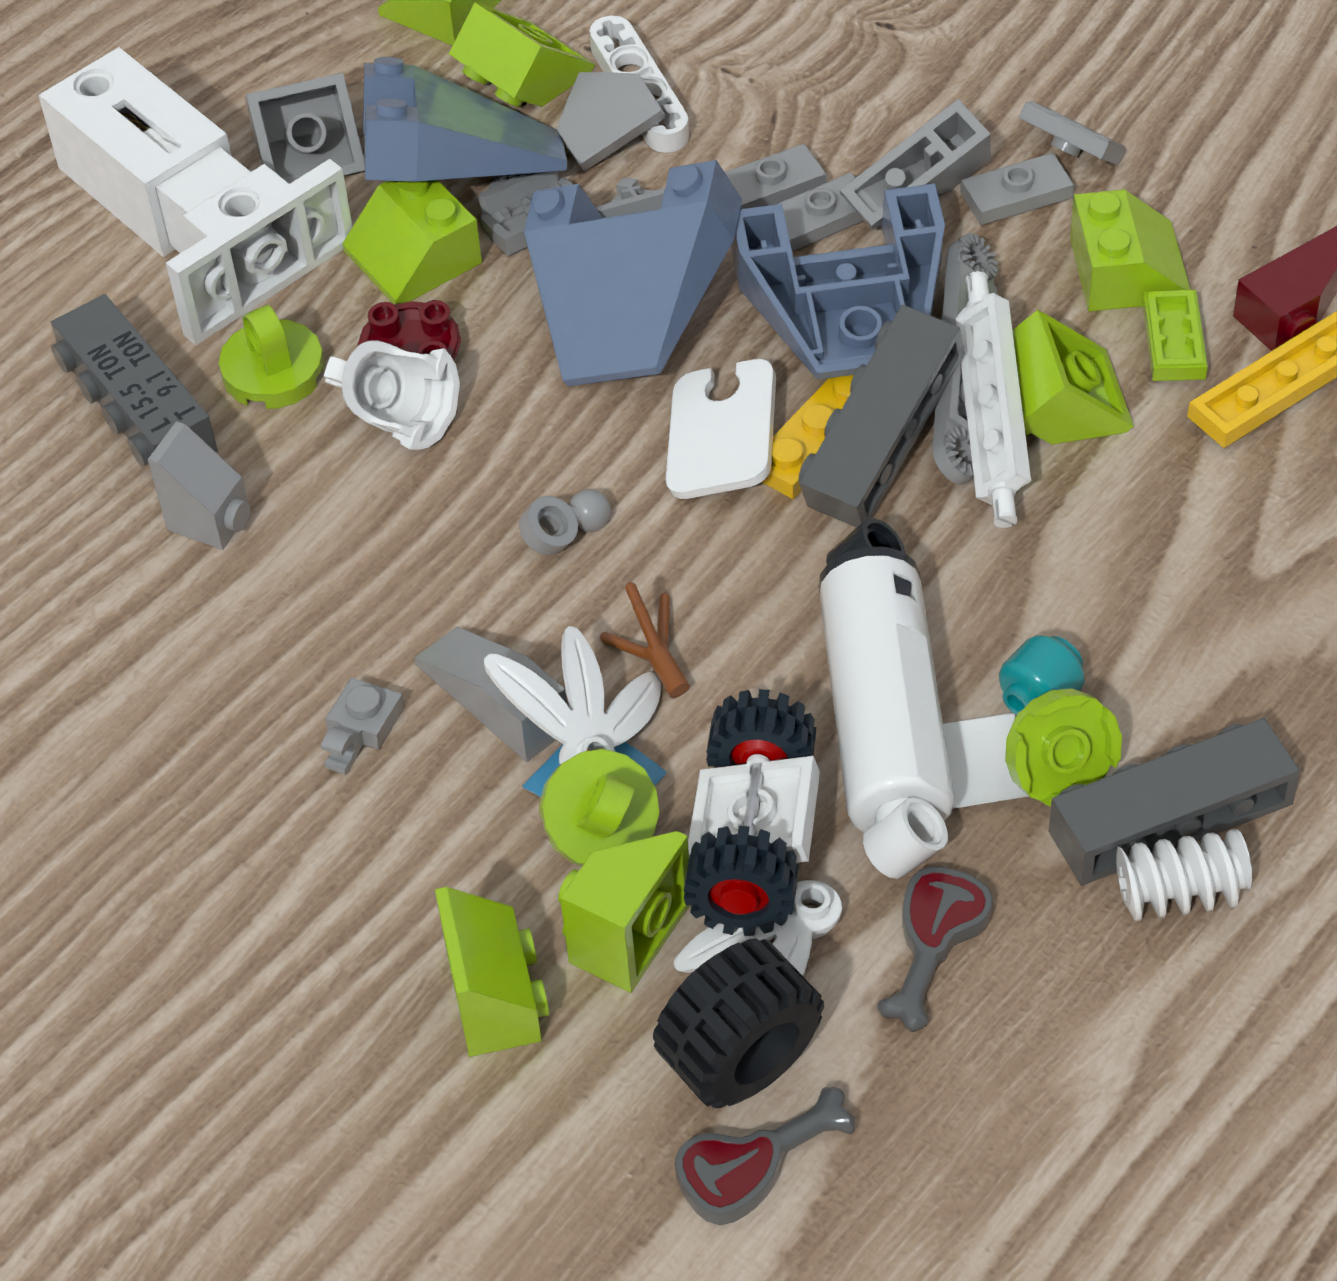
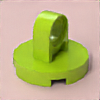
[218,305,325,409]
[1005,688,1122,807]
[539,749,660,866]

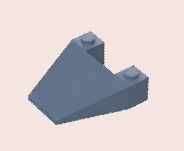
[363,57,567,181]
[524,160,742,387]
[731,183,945,380]

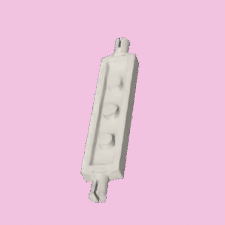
[956,271,1031,528]

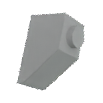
[148,421,250,550]

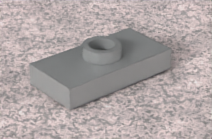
[1018,101,1126,165]
[725,143,827,209]
[960,153,1074,225]
[778,172,864,252]

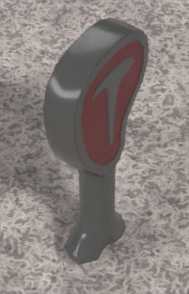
[877,867,993,1032]
[675,1087,855,1225]

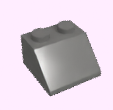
[245,73,365,184]

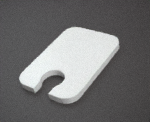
[666,359,776,499]

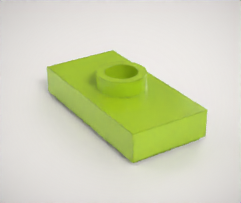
[1142,290,1208,381]

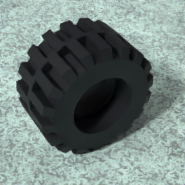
[653,938,824,1108]

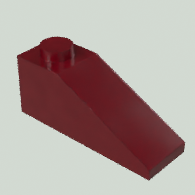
[1233,226,1337,351]

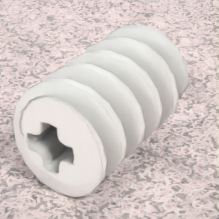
[1116,829,1252,922]

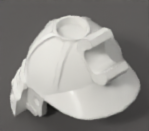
[323,341,460,450]

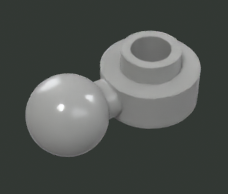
[519,489,611,555]

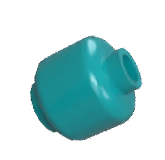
[998,635,1085,715]

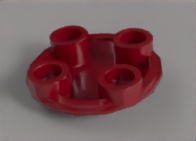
[358,300,461,361]

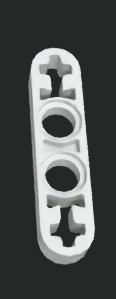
[589,15,689,153]

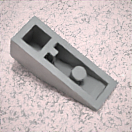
[840,99,991,230]
[414,627,567,762]

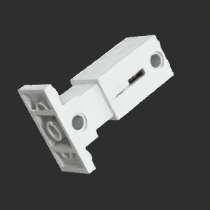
[38,47,353,346]

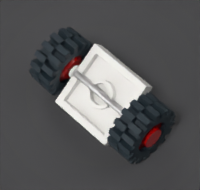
[684,689,820,936]

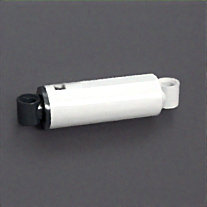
[818,518,954,879]

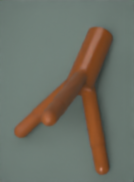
[600,582,690,698]

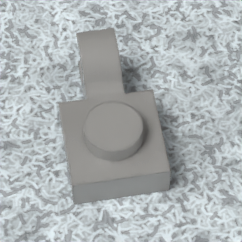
[321,677,404,775]

